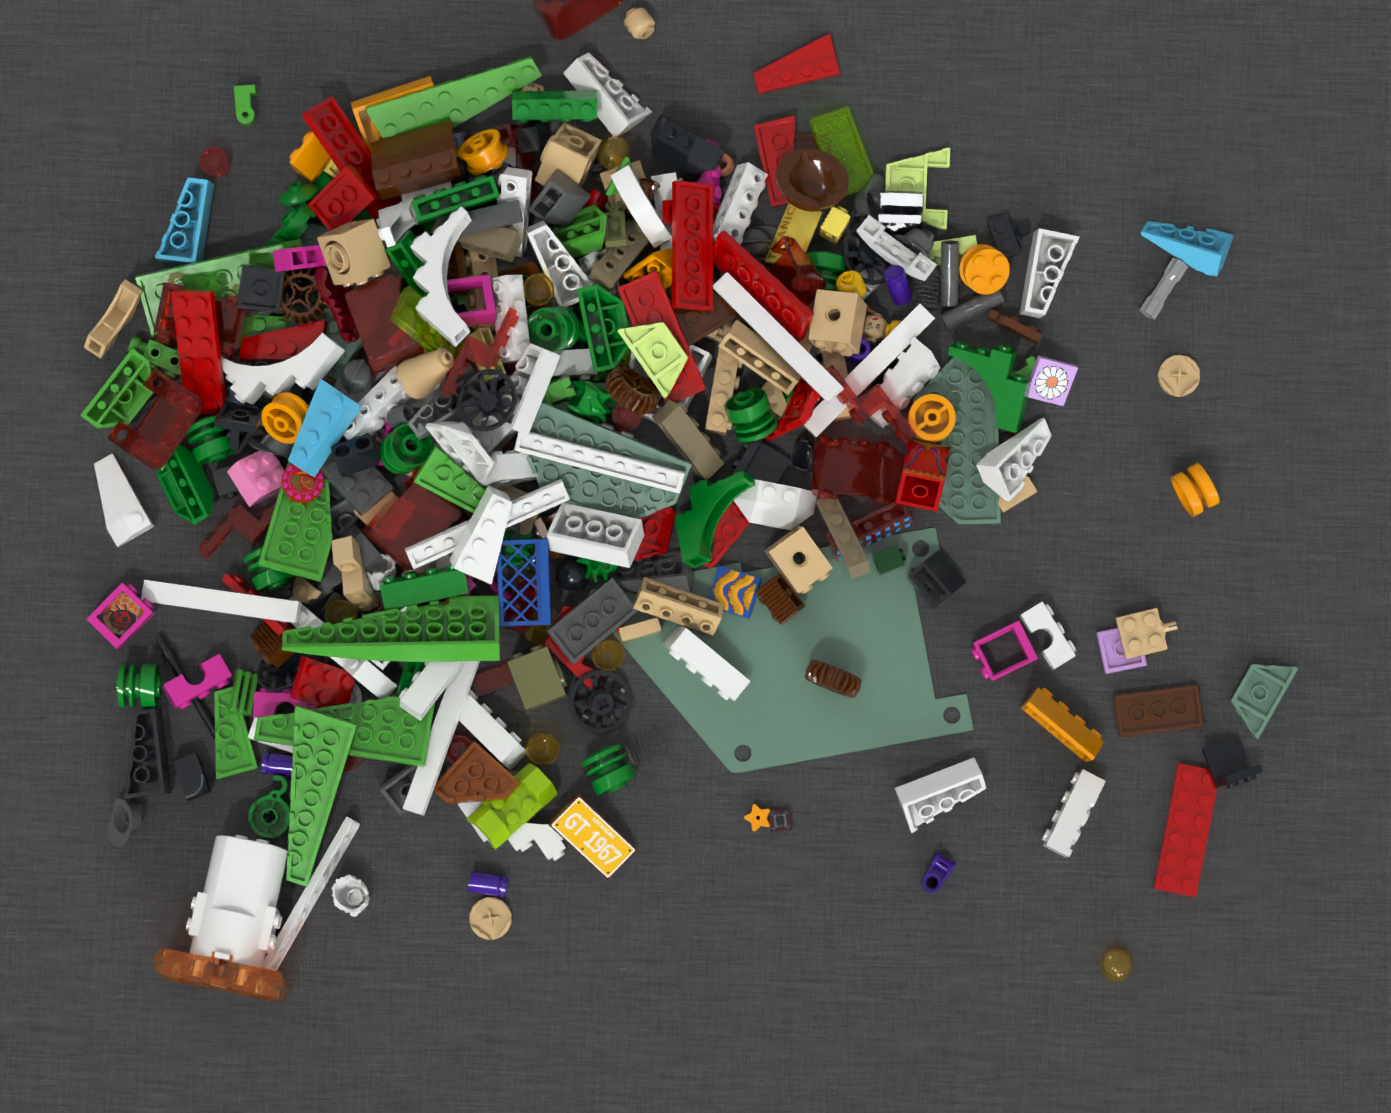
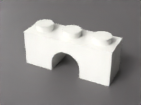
[1019,602,1076,670]

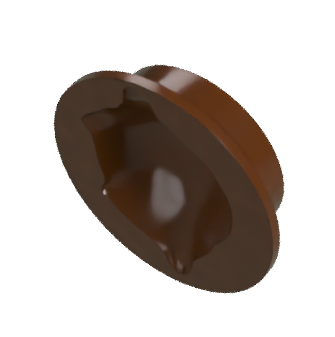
[775,149,849,212]

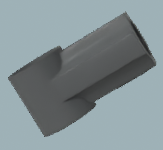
[387,404,421,429]

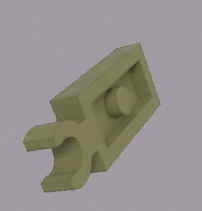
[604,201,627,248]

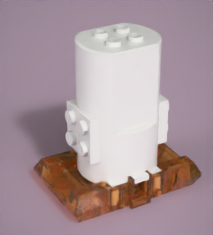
[153,835,291,1003]

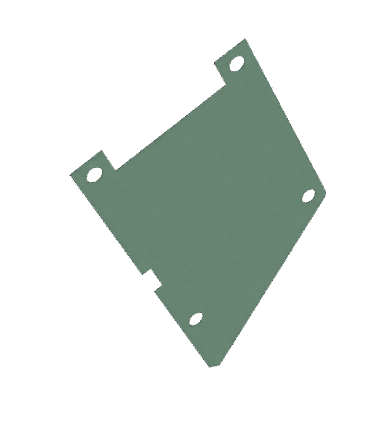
[588,527,973,773]

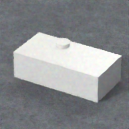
[547,503,644,568]

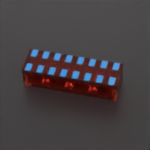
[826,501,913,561]

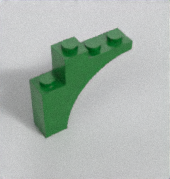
[948,342,1032,433]
[675,471,755,568]

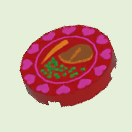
[281,464,324,503]

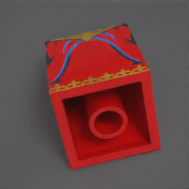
[895,439,950,511]

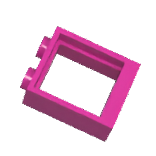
[447,275,496,326]
[86,583,155,650]
[971,621,1038,682]

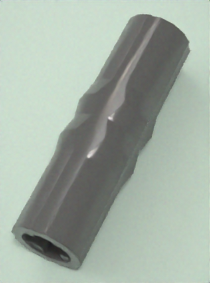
[940,240,959,306]
[940,290,1005,330]

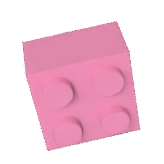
[227,451,285,507]

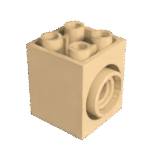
[535,122,602,187]
[317,219,391,287]
[808,289,867,356]
[764,526,833,594]

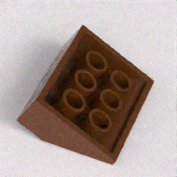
[370,120,464,200]

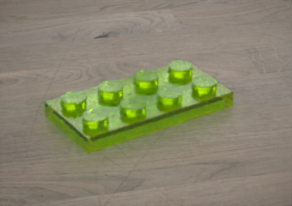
[808,106,874,197]
[390,286,469,371]

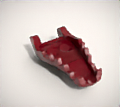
[315,267,362,342]

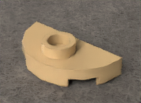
[293,576,321,604]

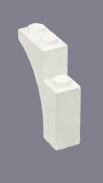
[376,182,453,247]

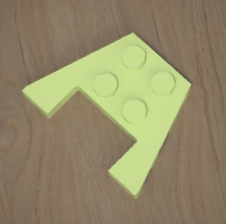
[885,148,950,230]

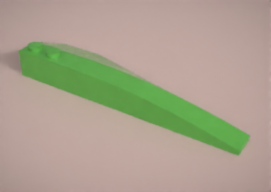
[282,596,500,662]

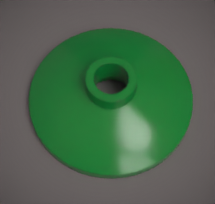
[278,181,319,206]

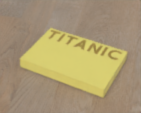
[765,204,822,270]

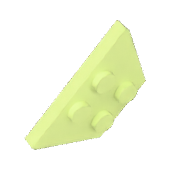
[618,322,689,398]

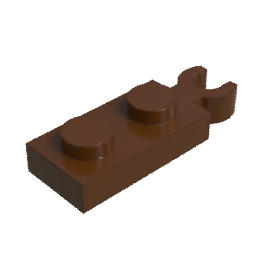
[986,309,1042,345]

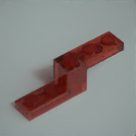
[440,307,519,397]
[826,364,917,443]
[198,493,279,560]

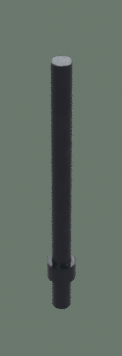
[155,635,215,740]

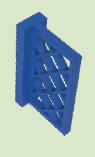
[497,538,552,626]

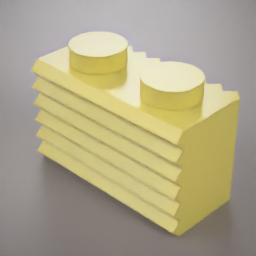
[819,206,850,245]

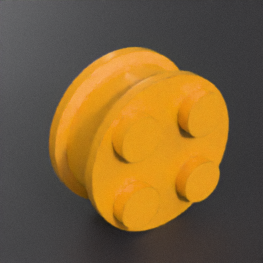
[458,129,509,176]
[959,244,1009,294]
[261,392,309,444]
[908,394,956,443]

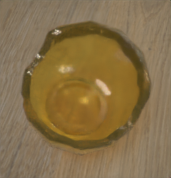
[597,136,630,170]
[523,274,554,306]
[324,599,358,624]
[524,615,554,647]
[591,639,625,671]
[525,732,560,765]
[1101,948,1133,983]

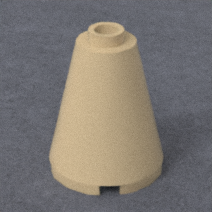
[396,349,454,400]

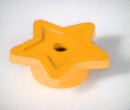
[744,804,770,832]

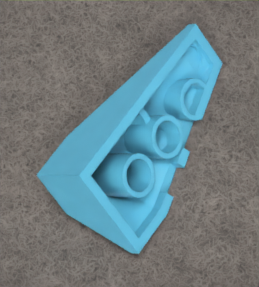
[1141,221,1234,277]

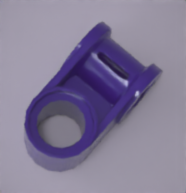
[921,851,957,893]

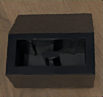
[906,550,966,610]

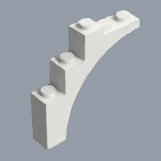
[410,207,472,347]
[221,333,345,405]
[289,595,397,699]
[458,801,566,861]

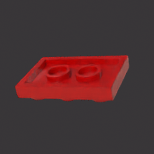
[308,164,378,231]
[289,656,356,708]

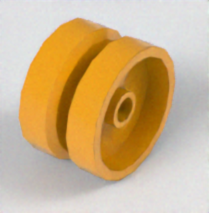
[1171,463,1220,517]

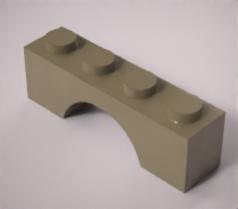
[815,492,871,580]

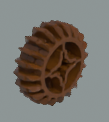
[279,268,327,325]
[605,365,660,415]
[804,660,862,698]

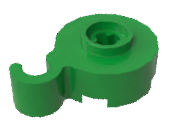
[264,202,316,247]
[248,775,290,838]

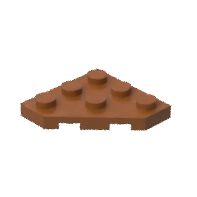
[433,741,521,804]

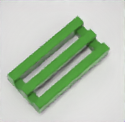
[229,669,258,716]

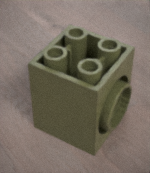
[507,645,567,712]

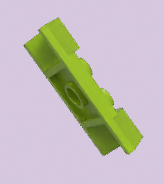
[466,763,558,850]

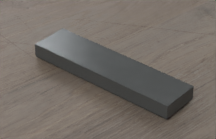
[436,200,523,237]

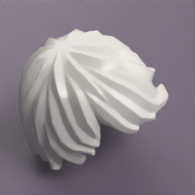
[365,553,396,591]
[331,874,370,917]

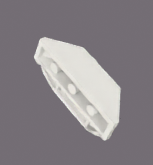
[425,421,494,484]
[734,479,817,530]

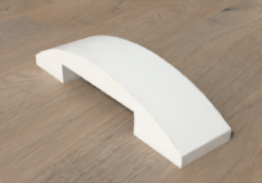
[611,165,672,248]
[857,215,937,281]

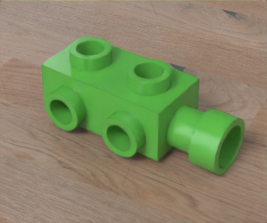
[128,336,181,379]

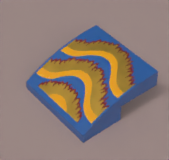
[708,565,762,619]

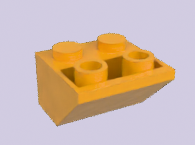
[289,131,331,183]
[623,248,672,289]

